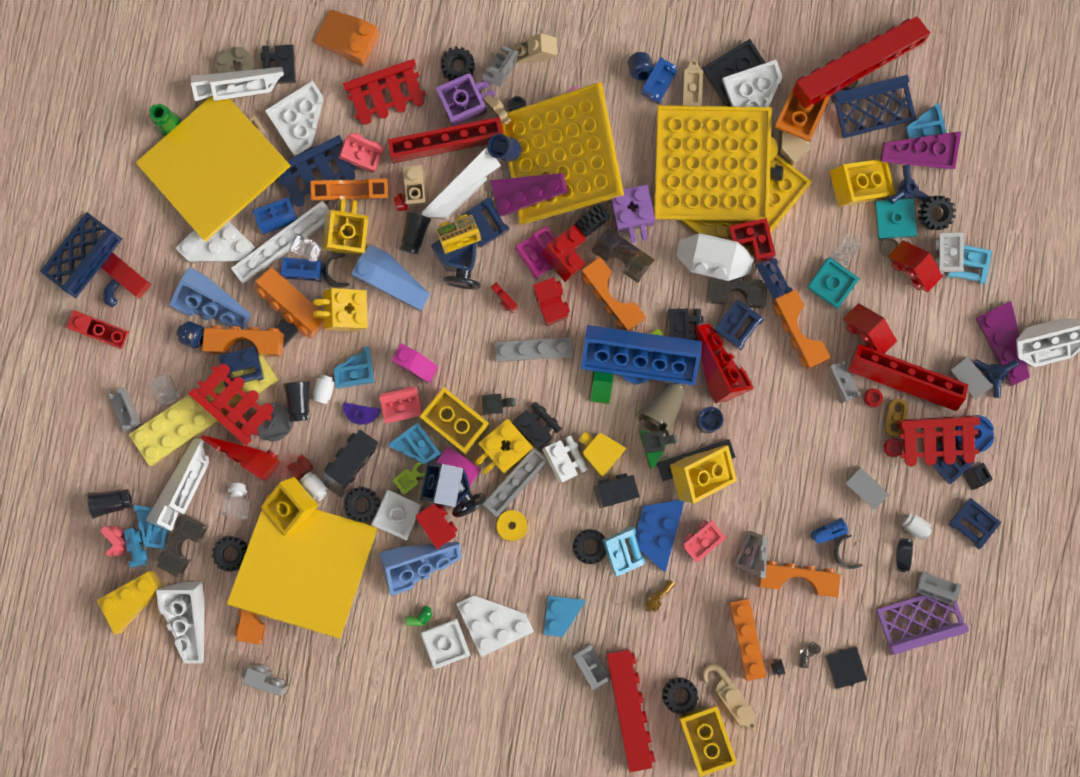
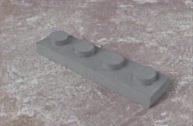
[495,337,573,362]
[483,447,548,517]

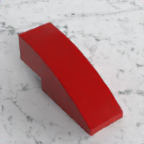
[101,252,152,299]

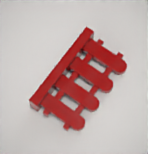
[343,59,426,125]
[188,364,273,446]
[897,415,980,467]

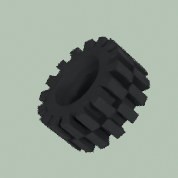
[440,46,475,81]
[918,196,956,230]
[575,204,610,237]
[343,487,380,522]
[573,529,606,564]
[211,536,248,571]
[662,677,699,714]

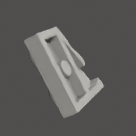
[734,531,768,579]

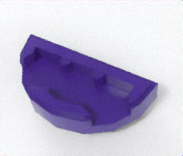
[343,402,381,425]

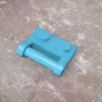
[946,245,992,285]
[603,526,645,577]

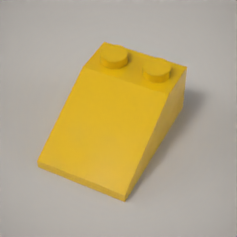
[829,159,895,207]
[670,445,737,504]

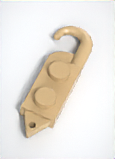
[682,58,703,106]
[702,664,756,731]

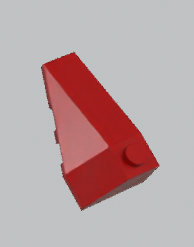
[695,324,754,404]
[201,435,281,481]

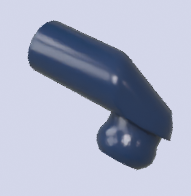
[103,278,121,307]

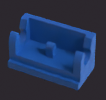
[641,57,677,104]
[253,197,298,235]
[280,257,323,282]

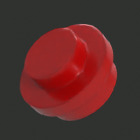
[394,193,409,211]
[863,388,883,408]
[883,438,903,457]

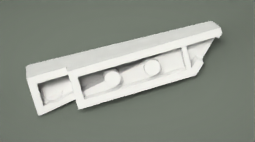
[191,67,284,101]
[421,148,501,219]
[146,438,209,531]

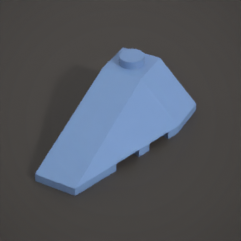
[351,245,430,311]
[169,267,251,329]
[379,542,462,596]

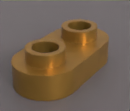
[884,399,908,437]

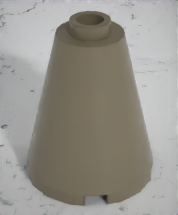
[636,383,685,436]

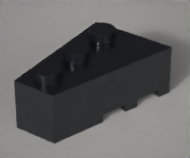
[323,429,378,498]

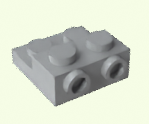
[241,663,289,696]

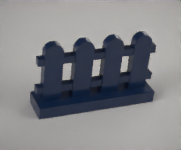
[278,135,357,207]

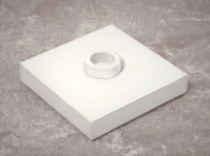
[371,489,423,541]
[420,619,471,669]

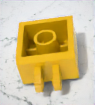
[322,198,368,256]
[313,288,367,332]
[474,419,533,475]

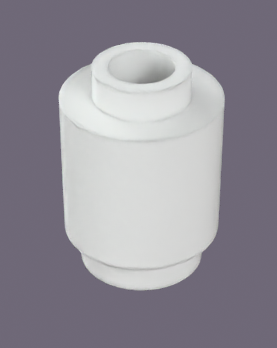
[312,375,335,404]
[299,472,328,501]
[901,513,932,540]

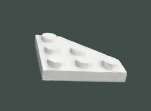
[722,60,783,107]
[265,81,324,156]
[176,222,257,263]
[457,595,534,657]

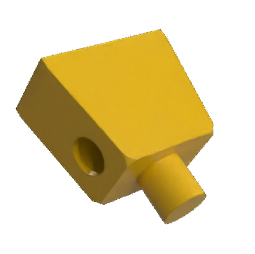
[579,431,626,477]

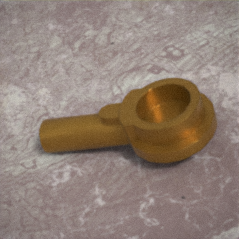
[644,580,675,613]

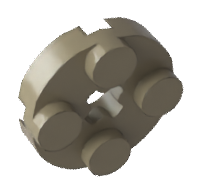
[217,47,256,73]

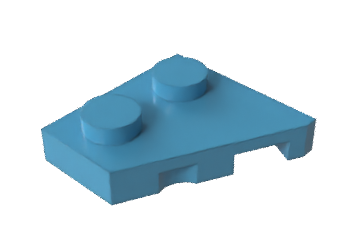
[905,103,946,139]
[334,346,375,389]
[388,423,441,465]
[134,505,169,549]
[124,528,149,568]
[544,596,585,637]

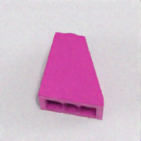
[392,343,438,384]

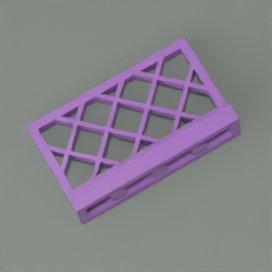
[876,595,969,656]

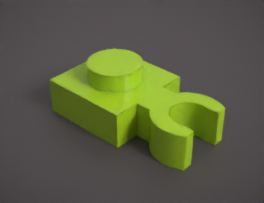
[392,462,426,495]

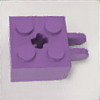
[436,74,496,126]
[610,185,655,243]

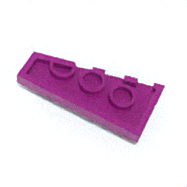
[880,131,962,169]
[490,173,568,217]
[975,301,1030,386]

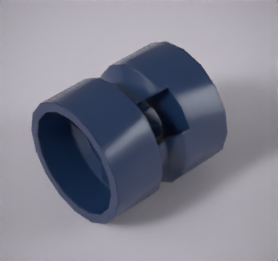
[487,134,521,162]
[696,406,724,434]

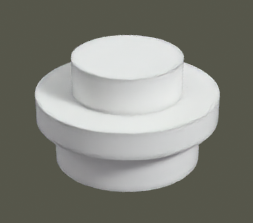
[227,483,247,498]

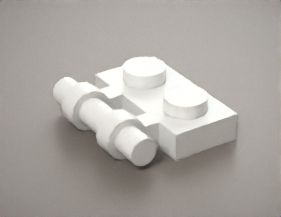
[542,435,588,484]

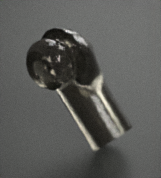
[799,642,821,668]

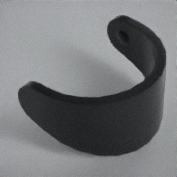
[322,253,350,288]
[833,534,863,569]
[896,538,913,573]

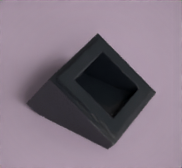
[963,462,993,490]

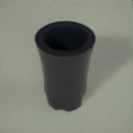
[400,212,432,255]
[283,381,310,422]
[87,489,132,519]

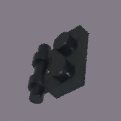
[260,45,296,84]
[669,308,703,341]
[512,402,562,451]

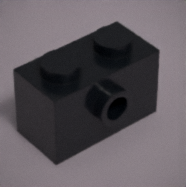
[593,473,640,509]

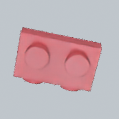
[338,133,385,173]
[379,387,422,424]
[681,520,726,563]
[100,526,127,556]

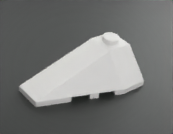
[156,582,204,663]

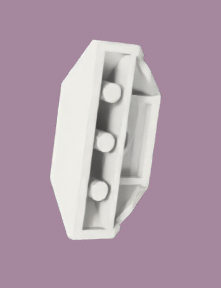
[677,233,754,281]
[1016,318,1080,367]

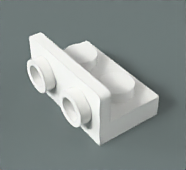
[936,233,964,274]

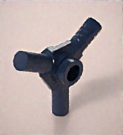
[888,165,930,204]
[974,358,1020,398]

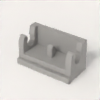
[482,46,519,87]
[950,357,993,400]
[827,360,861,403]
[108,388,142,432]
[846,466,889,510]
[915,571,962,606]
[573,644,611,690]

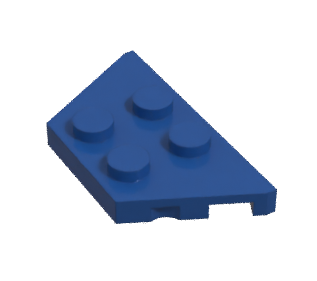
[635,500,684,572]

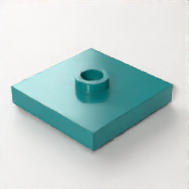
[875,199,917,240]
[806,257,860,310]

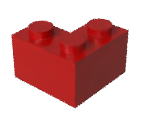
[727,218,776,263]
[541,224,586,282]
[888,240,943,293]
[533,277,570,326]
[843,303,897,353]
[415,503,458,549]

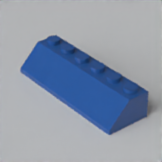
[581,325,702,386]

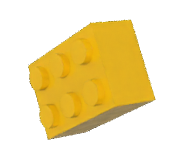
[420,387,490,455]
[678,704,738,777]

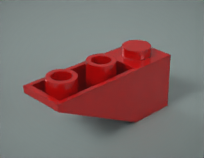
[64,310,129,349]

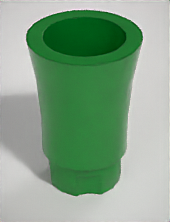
[149,104,181,136]

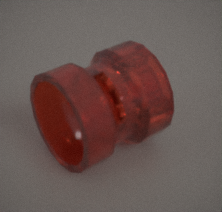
[287,454,314,481]

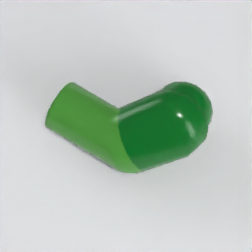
[406,606,432,626]

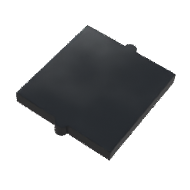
[826,647,867,689]

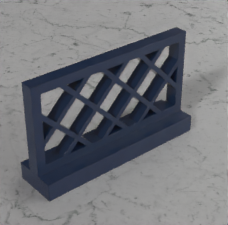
[831,75,916,139]
[40,212,123,298]

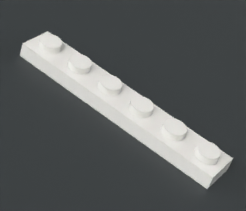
[231,200,330,284]

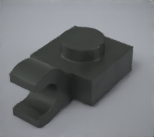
[482,394,516,415]
[642,431,678,454]

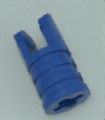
[811,517,849,544]

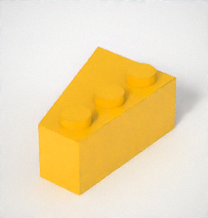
[97,571,163,635]

